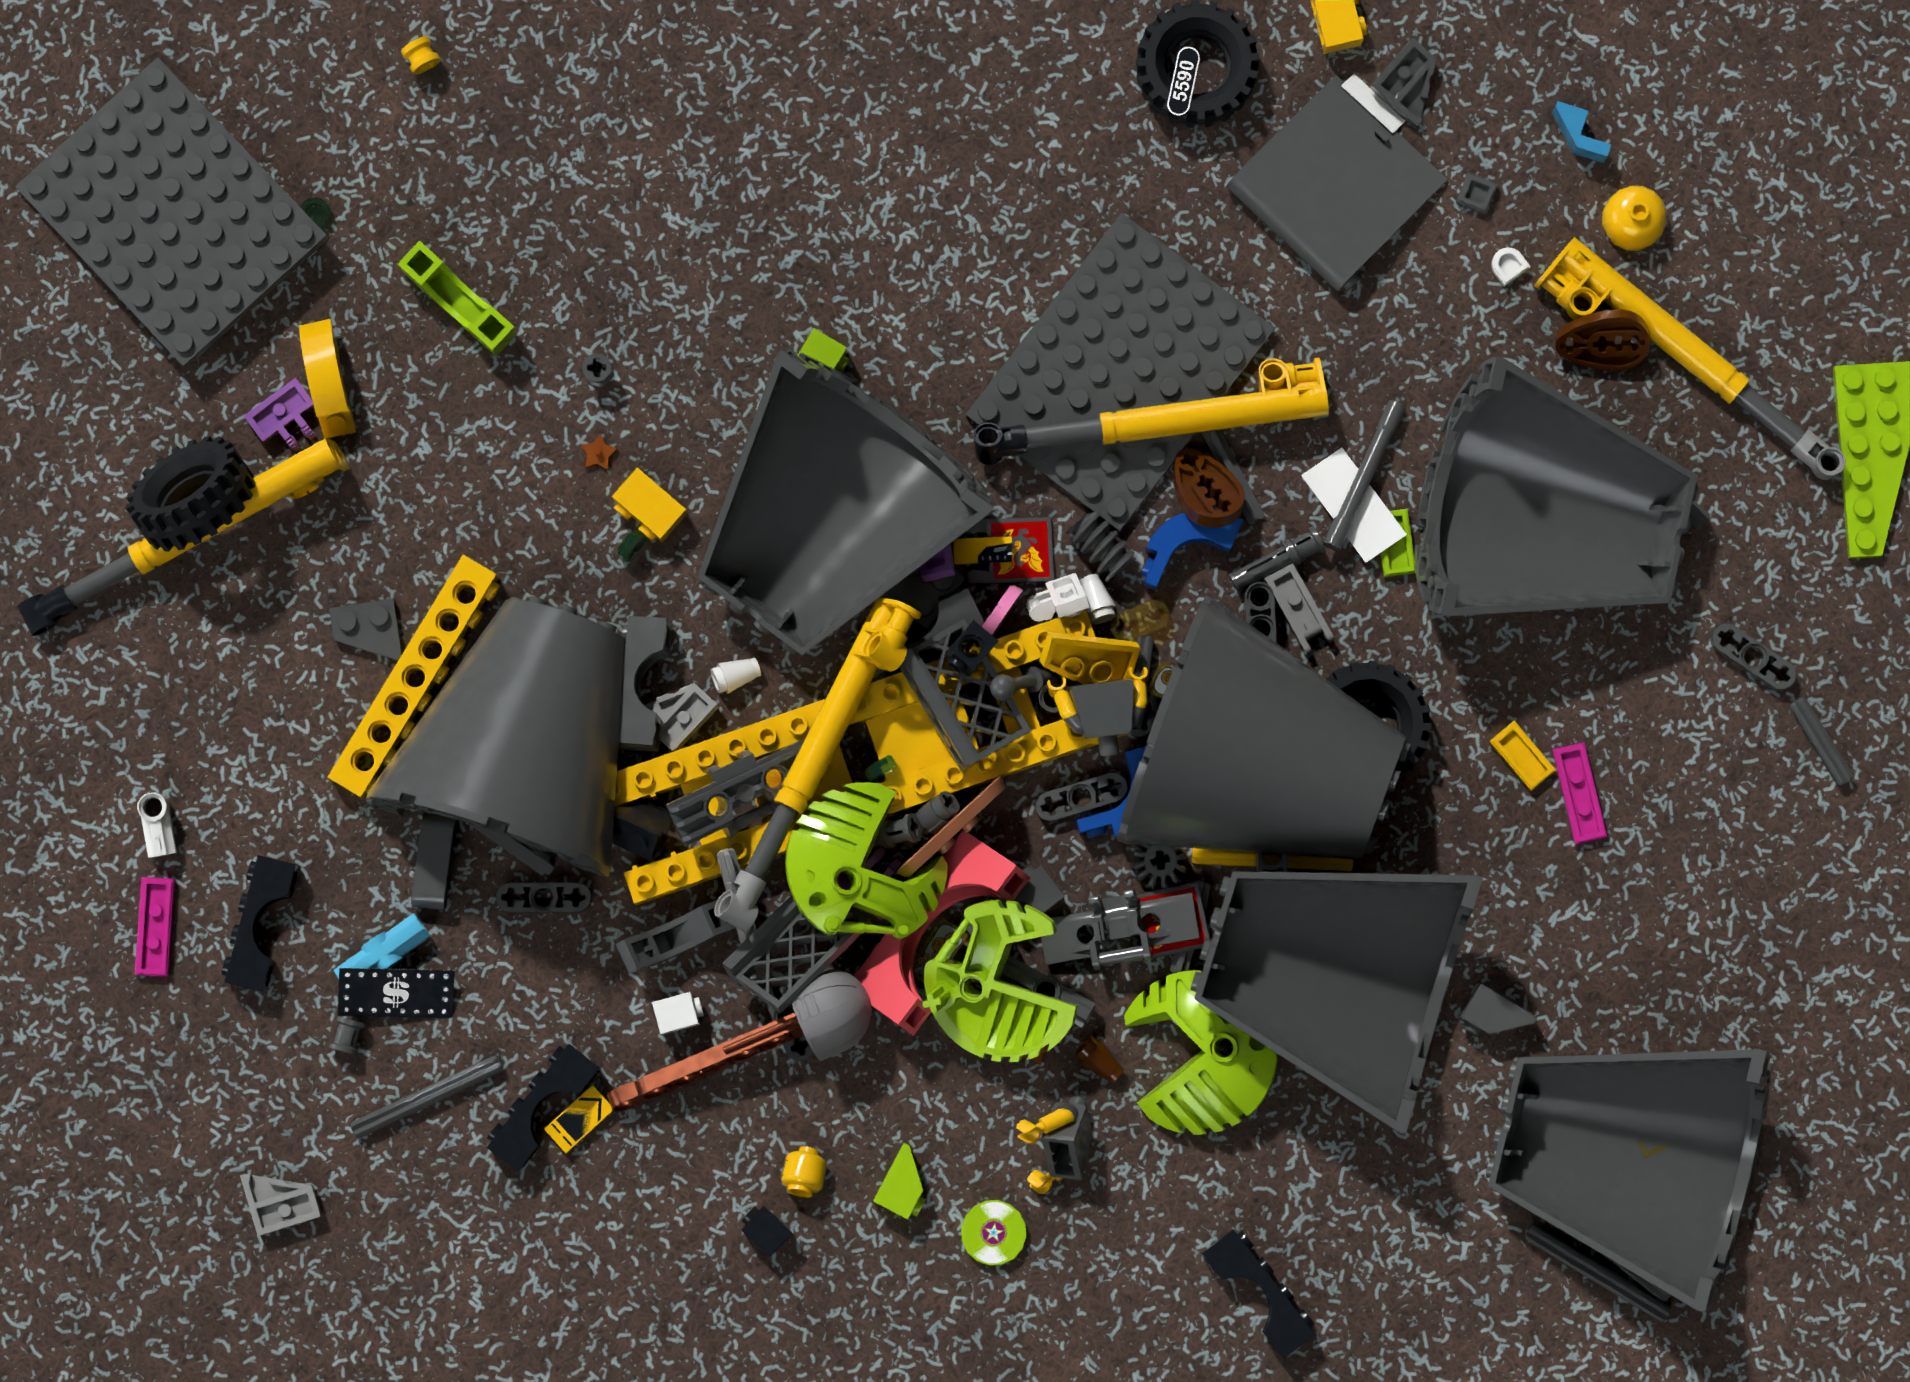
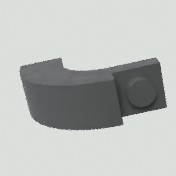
[616,900,735,974]

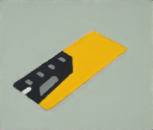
[953,536,1012,564]

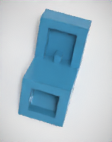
[1552,101,1611,163]

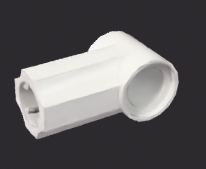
[137,793,177,858]

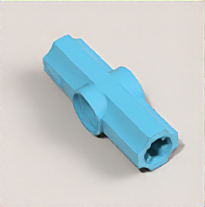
[333,913,431,979]

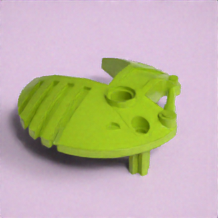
[785,782,948,940]
[923,900,1079,1062]
[1124,970,1278,1135]

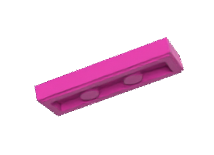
[1552,742,1607,845]
[135,877,175,977]

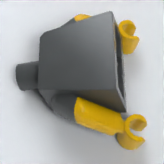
[1047,667,1148,756]
[1016,1096,1092,1194]

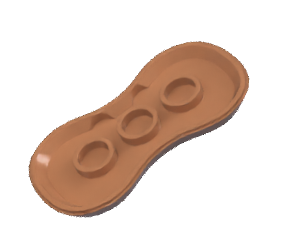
[896,776,1005,878]

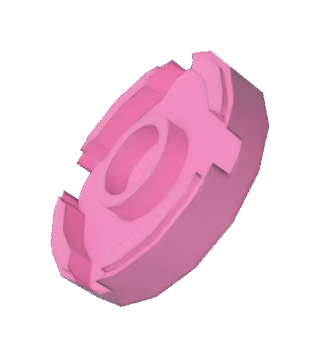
[982,584,1023,636]

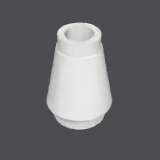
[1080,574,1116,625]
[710,657,761,694]

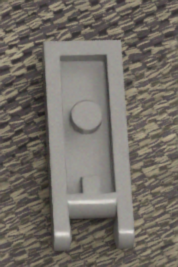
[1264,563,1335,656]

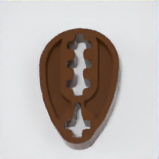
[1555,309,1650,370]
[1173,449,1245,528]

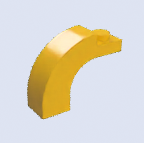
[299,319,356,439]

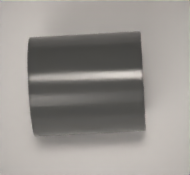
[1038,683,1061,715]

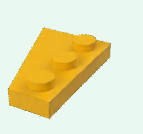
[1039,632,1141,685]

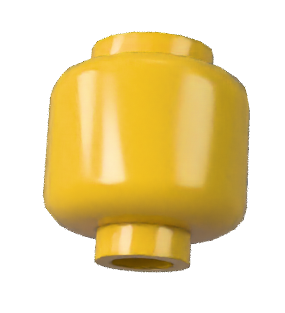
[781,1146,827,1198]

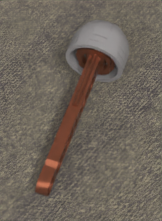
[607,969,872,1112]

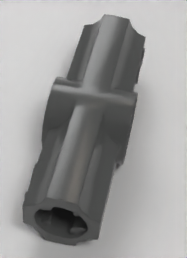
[1000,956,1096,1028]

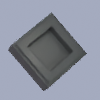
[1456,172,1498,215]

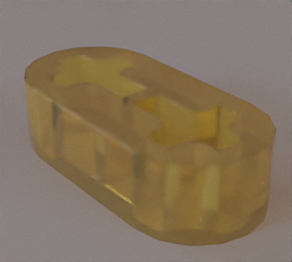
[1110,600,1170,641]

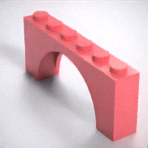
[853,830,1030,1036]

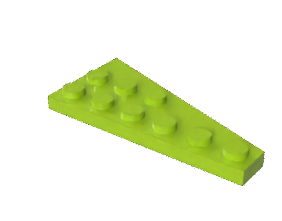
[1833,361,1910,559]

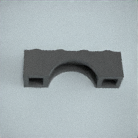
[850,584,985,680]
[618,616,673,752]

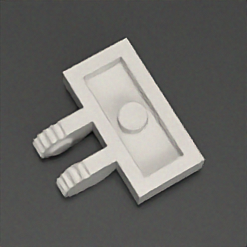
[1026,573,1090,622]

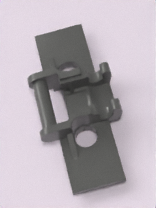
[666,739,822,847]
[1041,889,1200,970]

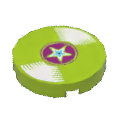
[961,1200,1026,1265]

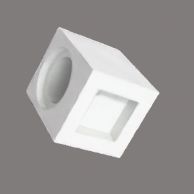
[652,992,704,1035]

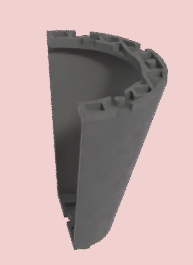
[697,349,994,655]
[1415,356,1698,616]
[1117,595,1411,860]
[366,596,625,877]
[1190,872,1483,1134]
[1486,1049,1772,1312]

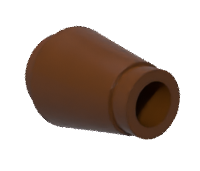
[1075,1036,1124,1083]

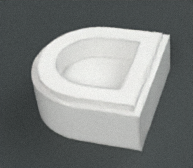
[1491,247,1531,287]

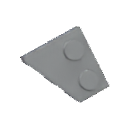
[644,683,719,752]
[240,1174,322,1236]

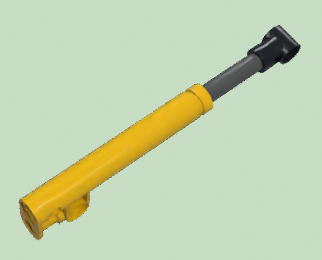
[973,357,1329,465]
[17,438,349,636]

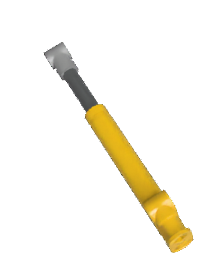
[1534,237,1845,480]
[714,597,922,931]

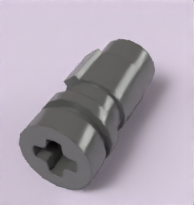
[899,791,960,850]

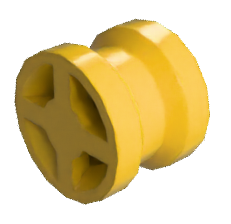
[401,36,441,75]

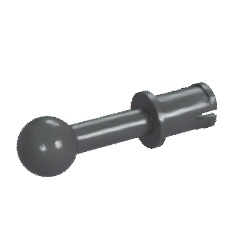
[990,666,1059,701]

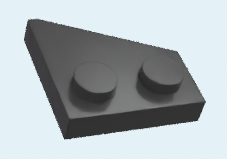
[1370,38,1437,128]
[880,569,966,630]
[329,598,403,661]

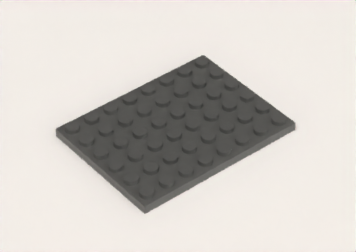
[15,57,329,369]
[965,212,1275,532]

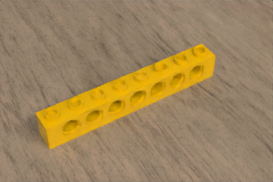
[328,555,500,800]

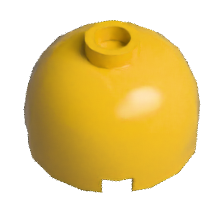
[1602,186,1667,251]

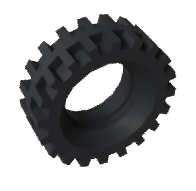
[1136,0,1260,128]
[125,436,256,552]
[1326,661,1432,777]

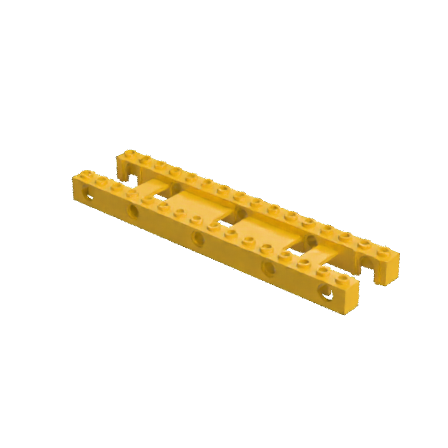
[615,609,1128,906]

